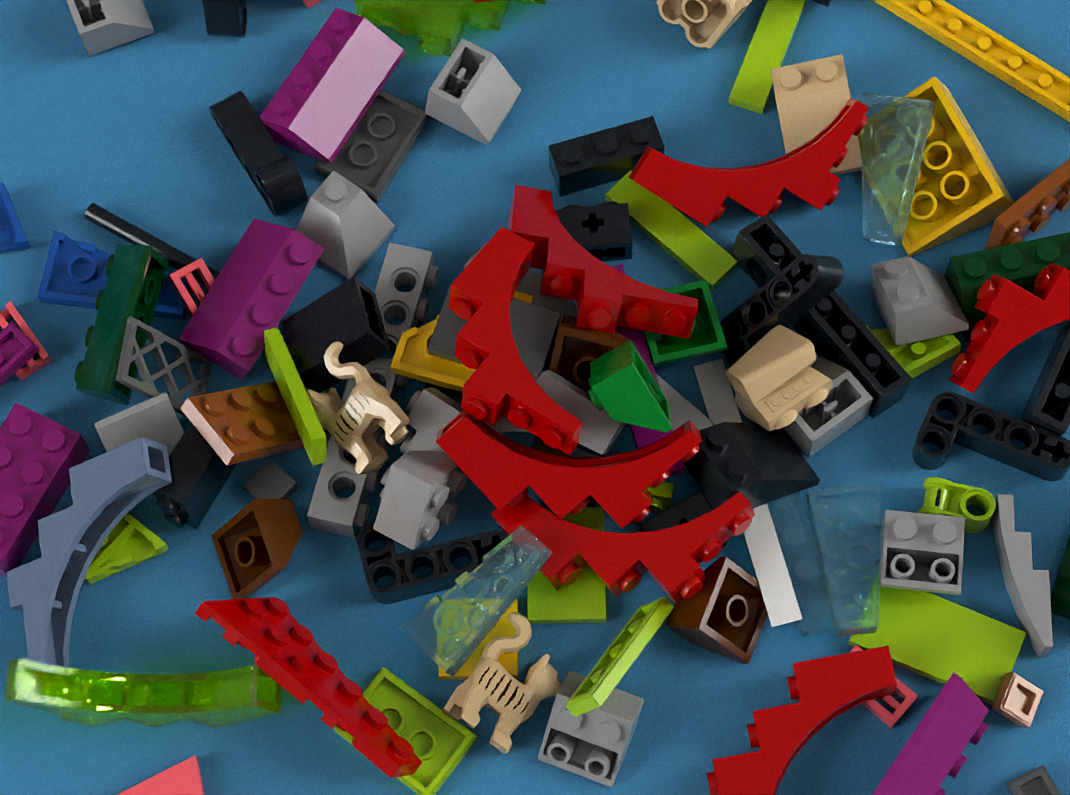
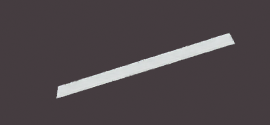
[693,359,803,627]

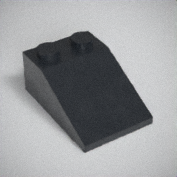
[683,422,820,509]

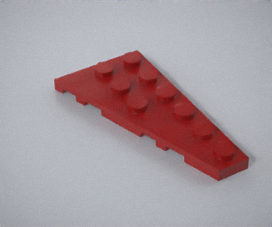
[195,597,422,779]

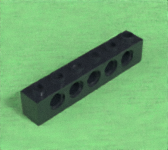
[731,214,912,419]

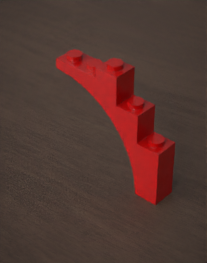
[628,99,869,227]
[507,185,698,339]
[448,227,582,455]
[949,263,1070,393]
[436,409,702,529]
[490,491,755,604]
[706,646,897,795]

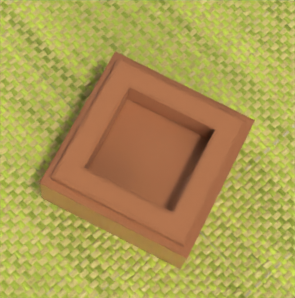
[992,672,1044,727]

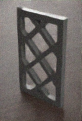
[115,316,212,417]

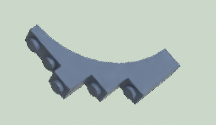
[7,437,172,684]

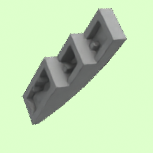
[992,494,1053,658]

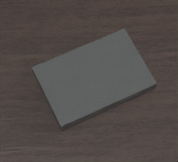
[314,90,431,203]
[428,282,561,376]

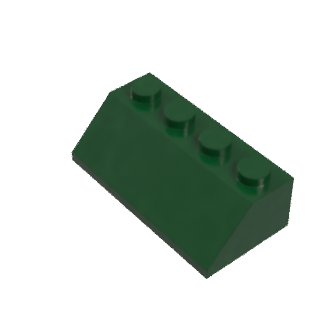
[944,232,1070,342]
[74,244,169,405]

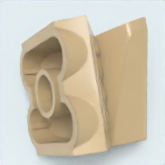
[656,0,752,49]
[726,324,832,431]

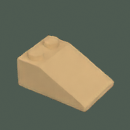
[771,54,864,175]

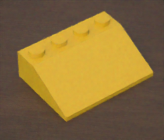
[858,76,1015,257]

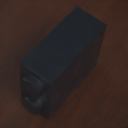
[282,276,390,393]
[153,423,237,529]

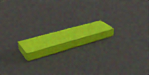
[728,0,807,114]
[605,170,738,290]
[264,327,327,466]
[566,597,674,717]

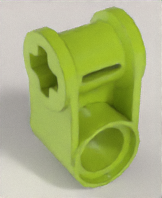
[917,477,995,533]

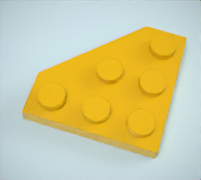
[390,291,533,393]

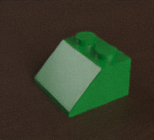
[643,279,727,366]
[588,340,673,432]

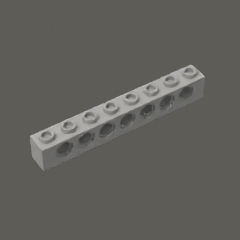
[307,242,439,539]

